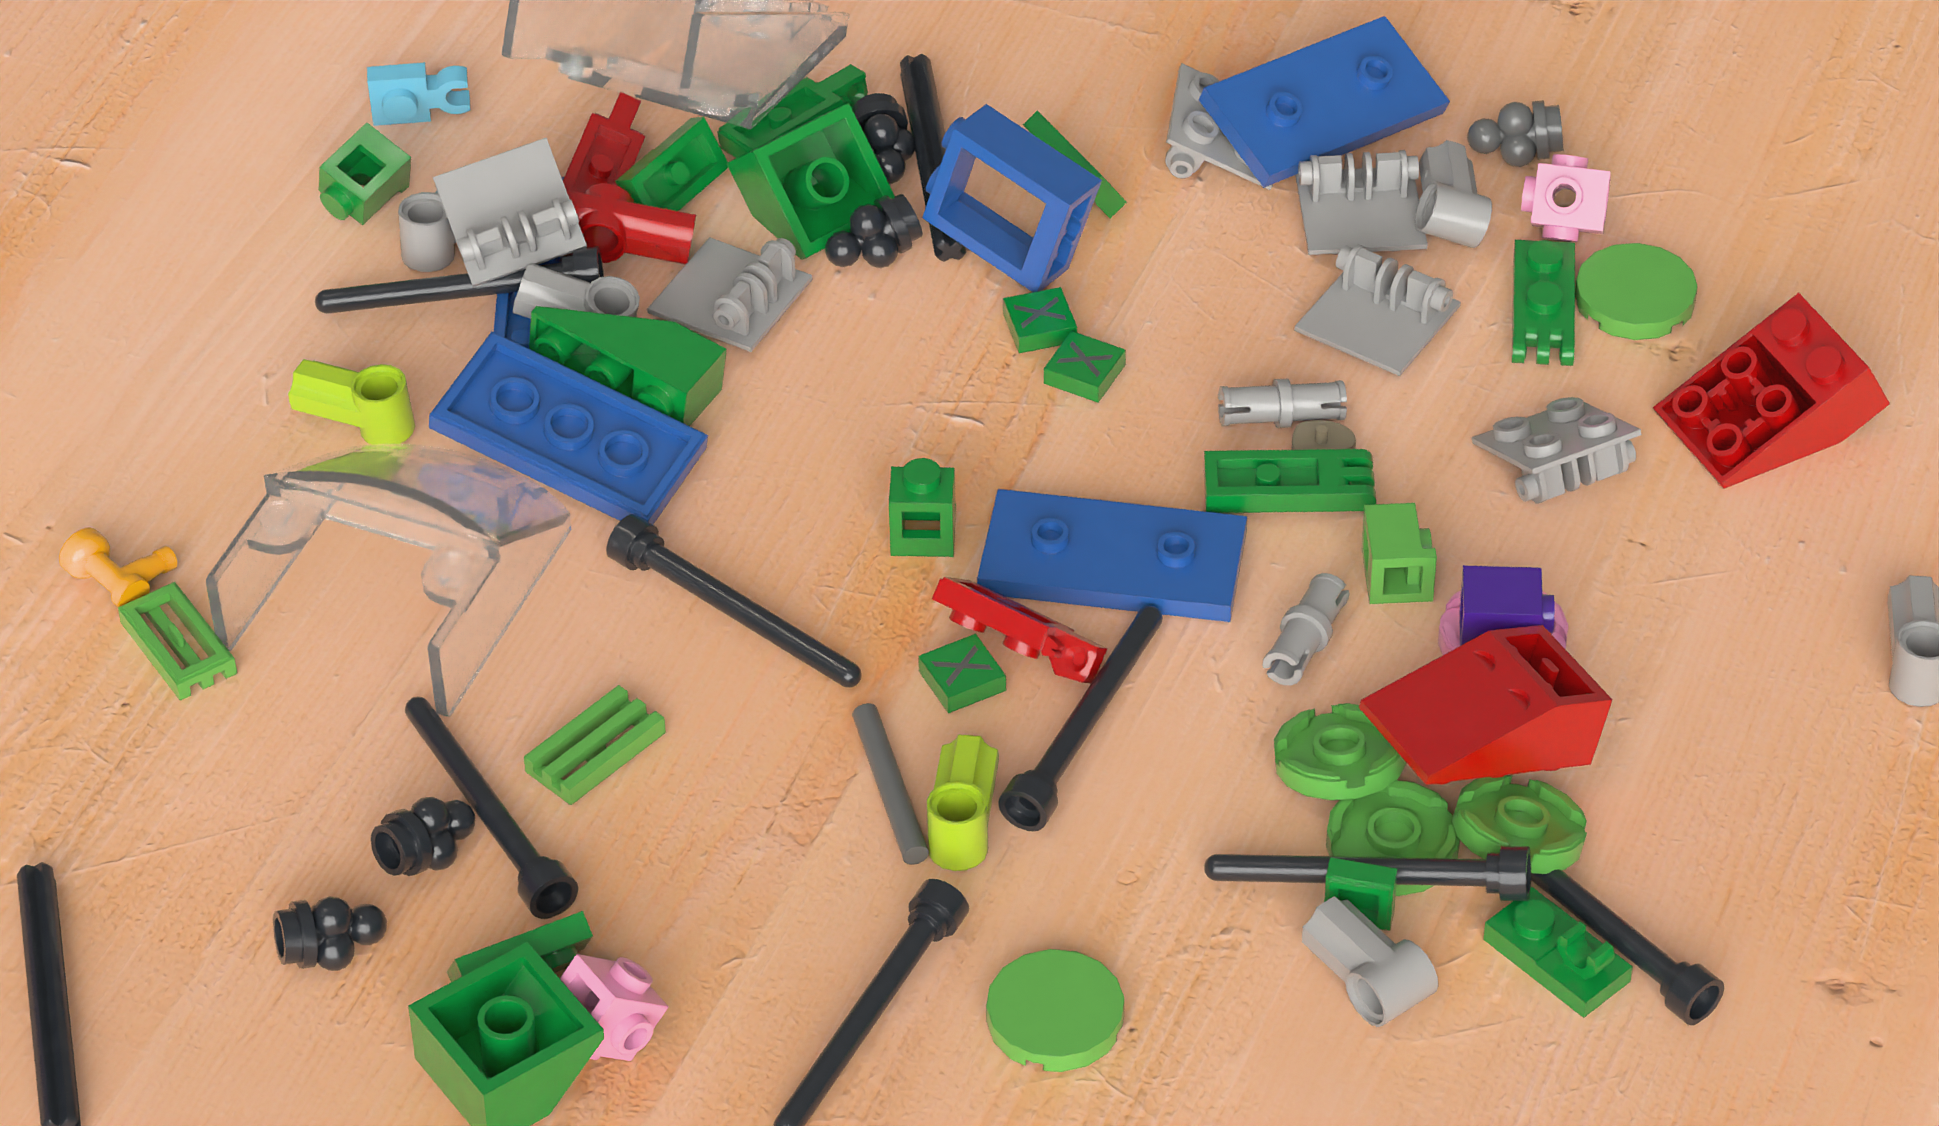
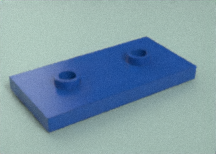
[1199,16,1450,188]
[429,331,708,525]
[977,489,1247,622]

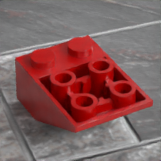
[1653,292,1890,489]
[1359,625,1613,785]

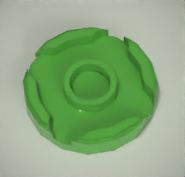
[1575,243,1698,340]
[1274,703,1406,800]
[1452,775,1587,874]
[1326,780,1460,896]
[986,949,1124,1072]

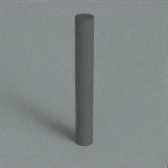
[852,703,929,865]

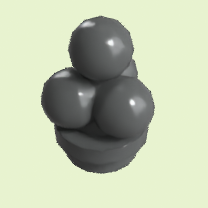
[1467,100,1564,167]

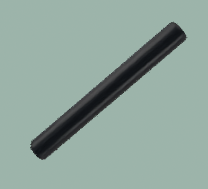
[900,54,966,262]
[17,862,81,1126]

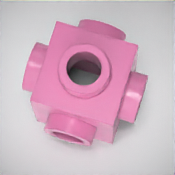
[1521,154,1611,242]
[560,954,669,1061]

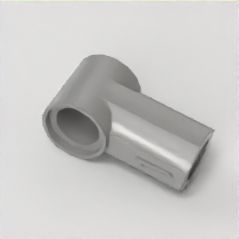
[1415,140,1492,248]
[398,191,456,272]
[513,263,640,319]
[1887,575,1939,707]
[1302,896,1438,1027]

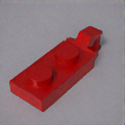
[563,91,646,193]
[932,577,1108,684]

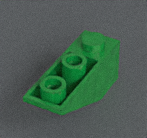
[529,306,727,426]

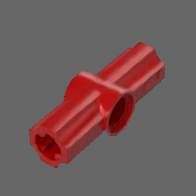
[566,183,697,265]

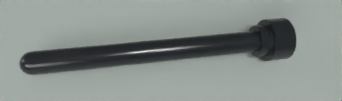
[315,246,604,314]
[606,514,862,688]
[998,606,1163,831]
[405,696,578,919]
[1204,846,1531,901]
[1531,869,1724,1025]
[773,879,969,1126]

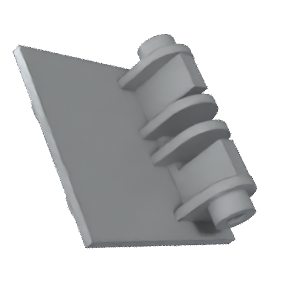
[1165,63,1273,190]
[433,138,587,287]
[1295,150,1428,255]
[647,237,812,352]
[1294,244,1461,376]
[1472,397,1642,504]

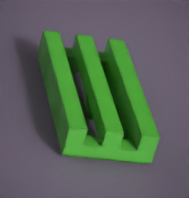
[118,582,237,700]
[524,685,666,805]

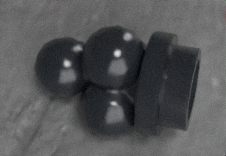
[853,93,916,184]
[825,194,923,268]
[371,797,475,876]
[273,896,387,971]

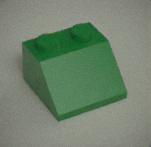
[726,103,895,260]
[408,942,604,1126]

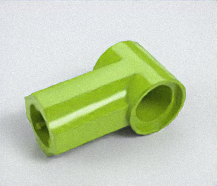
[288,359,415,447]
[927,734,999,871]

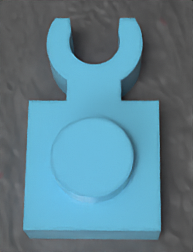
[367,62,470,126]

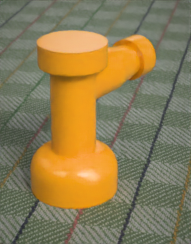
[59,527,178,607]

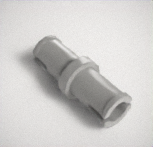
[1218,378,1347,428]
[1262,573,1350,686]

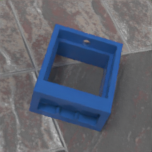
[922,104,1102,292]

